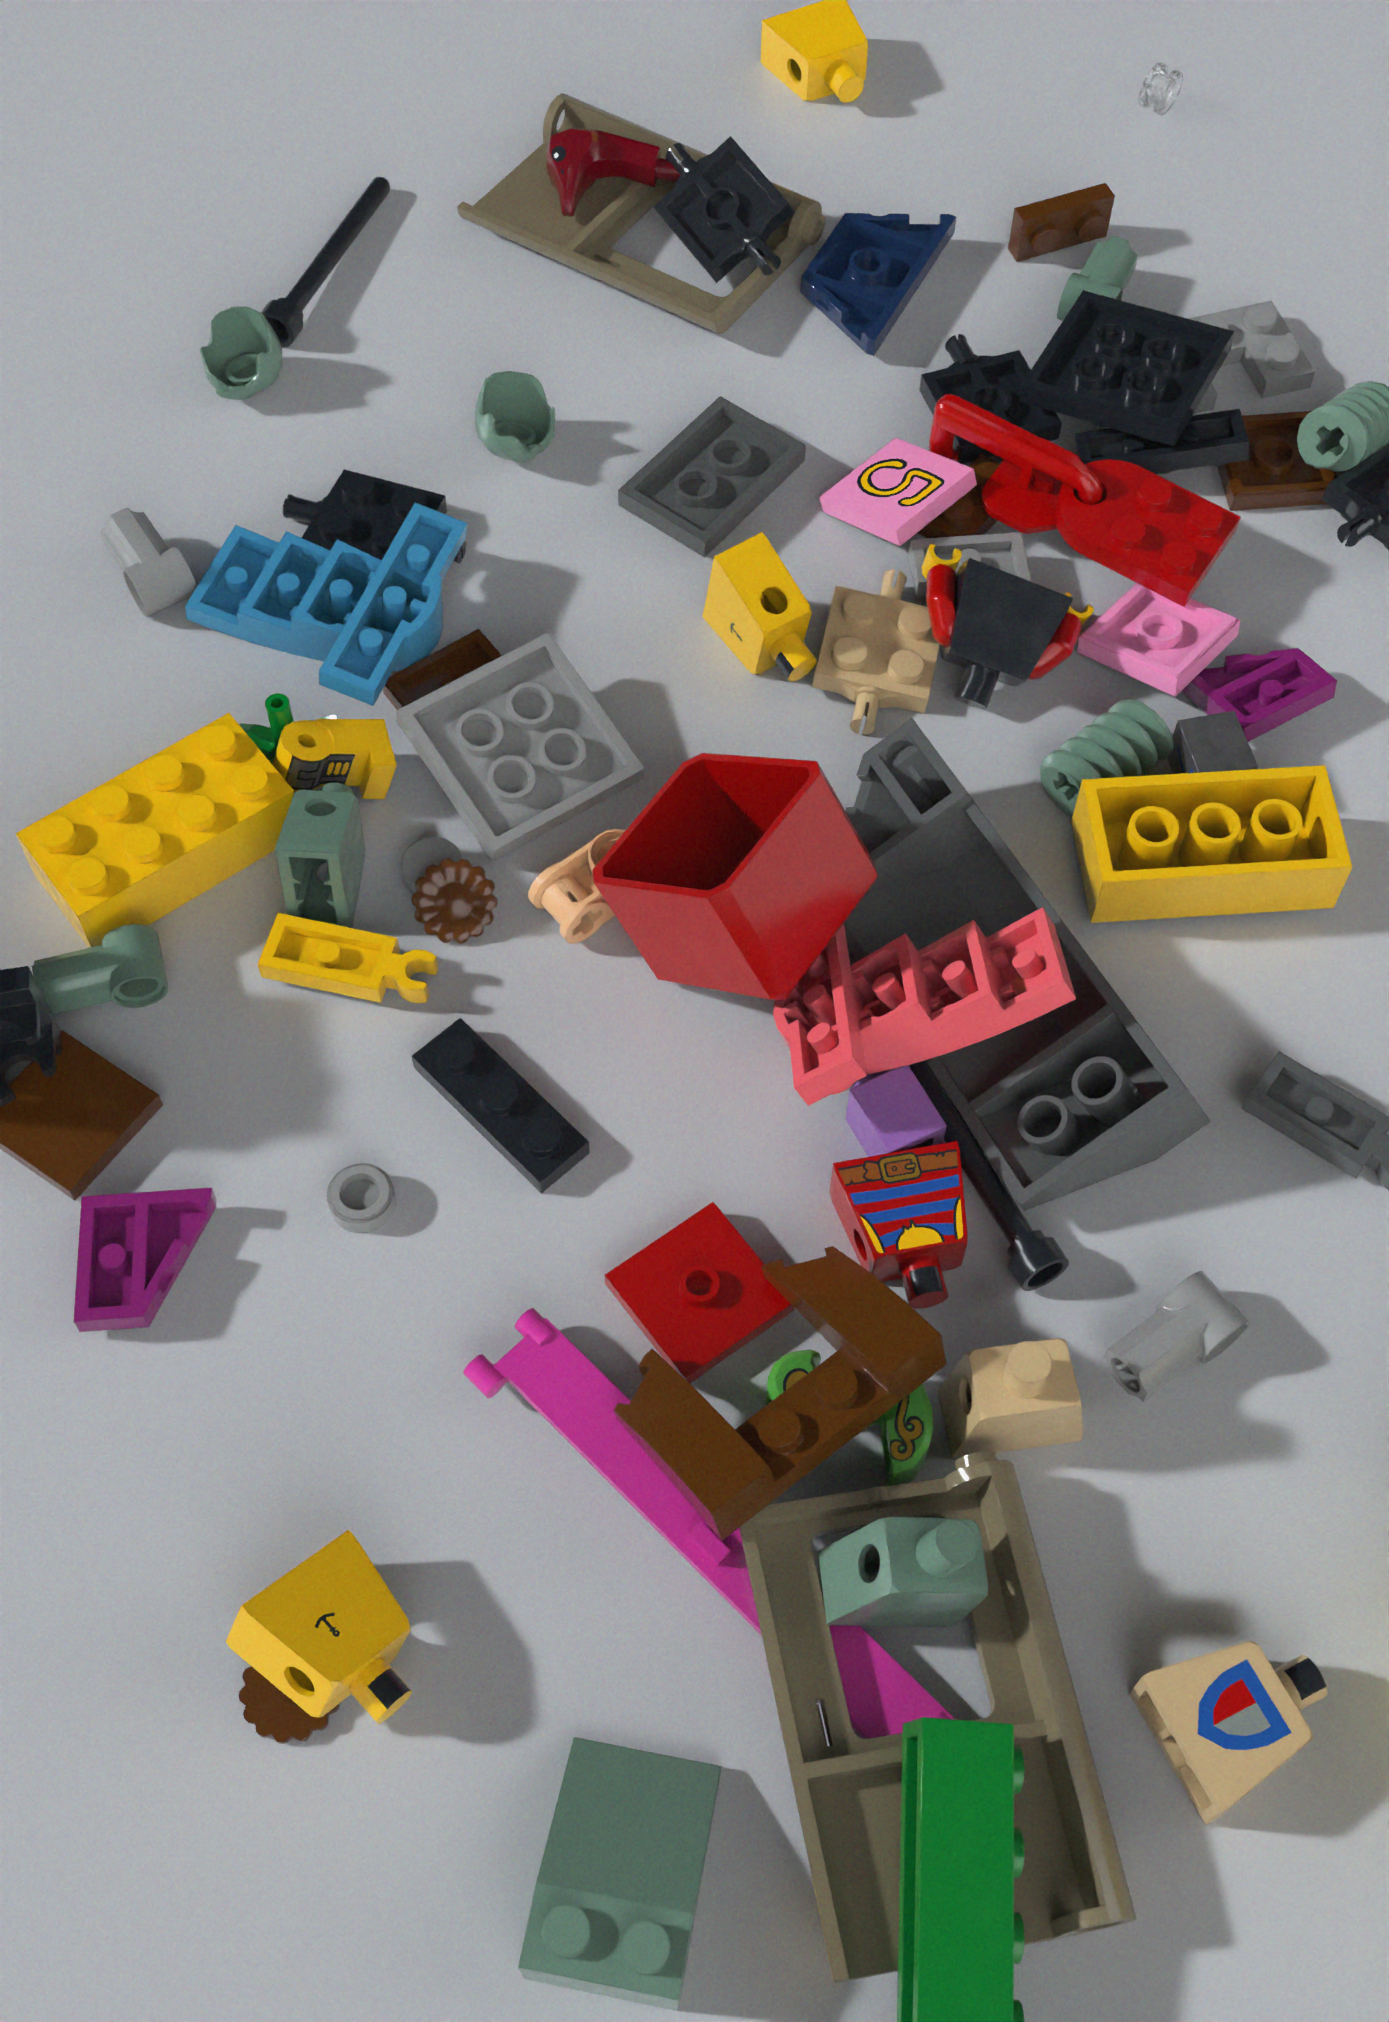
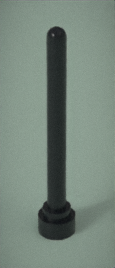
[261,177,390,348]
[909,1061,1069,1291]

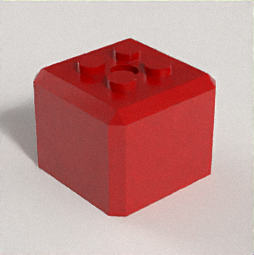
[592,753,878,1000]

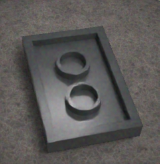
[618,396,806,558]

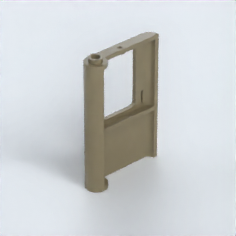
[457,93,825,334]

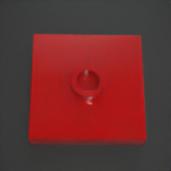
[605,1202,794,1383]

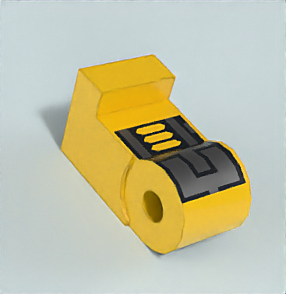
[272,719,397,799]

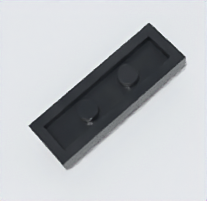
[1075,408,1249,474]
[412,1018,590,1194]

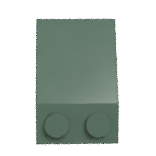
[518,1737,722,2011]

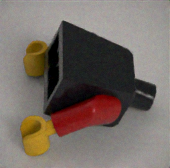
[921,544,1094,709]

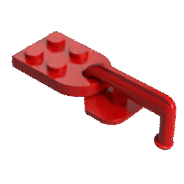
[929,394,1241,607]

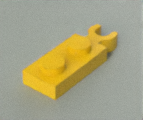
[257,913,438,1003]

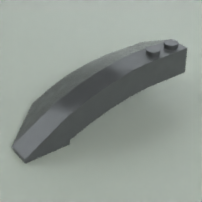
[844,718,1211,1211]

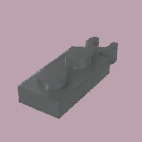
[1241,1051,1389,1190]

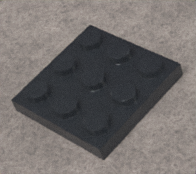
[1020,290,1234,446]

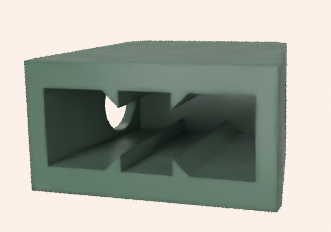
[275,783,365,928]
[818,1517,988,1627]

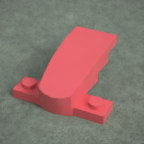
[773,907,1076,1106]

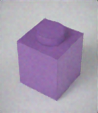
[846,1065,947,1157]

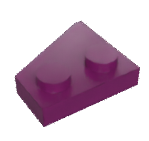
[1181,648,1337,742]
[73,1187,217,1332]

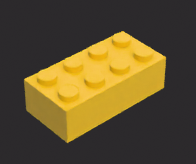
[15,713,294,948]
[1071,765,1353,923]

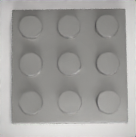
[397,632,645,862]

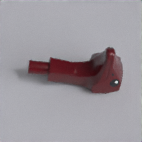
[546,129,681,217]

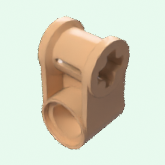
[528,829,626,944]

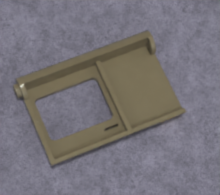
[739,1451,1137,1983]

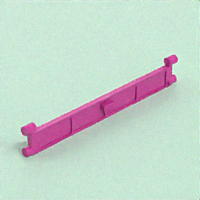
[463,1308,956,1739]

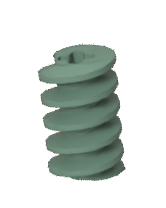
[1297,381,1389,472]
[1040,699,1174,817]

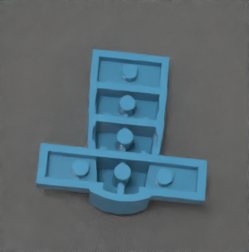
[185,503,467,706]

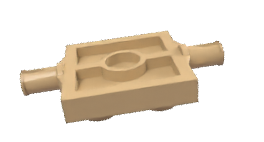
[812,569,940,735]

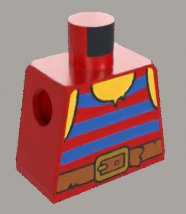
[829,1141,968,1309]

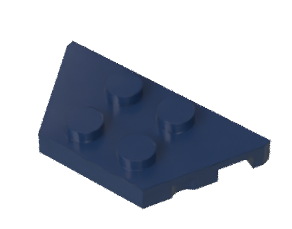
[800,213,957,356]

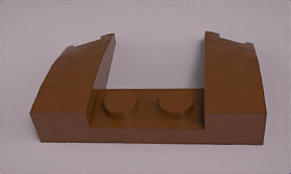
[614,1246,947,1540]

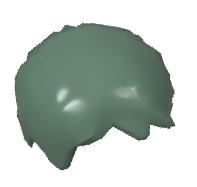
[200,306,282,400]
[475,371,555,463]

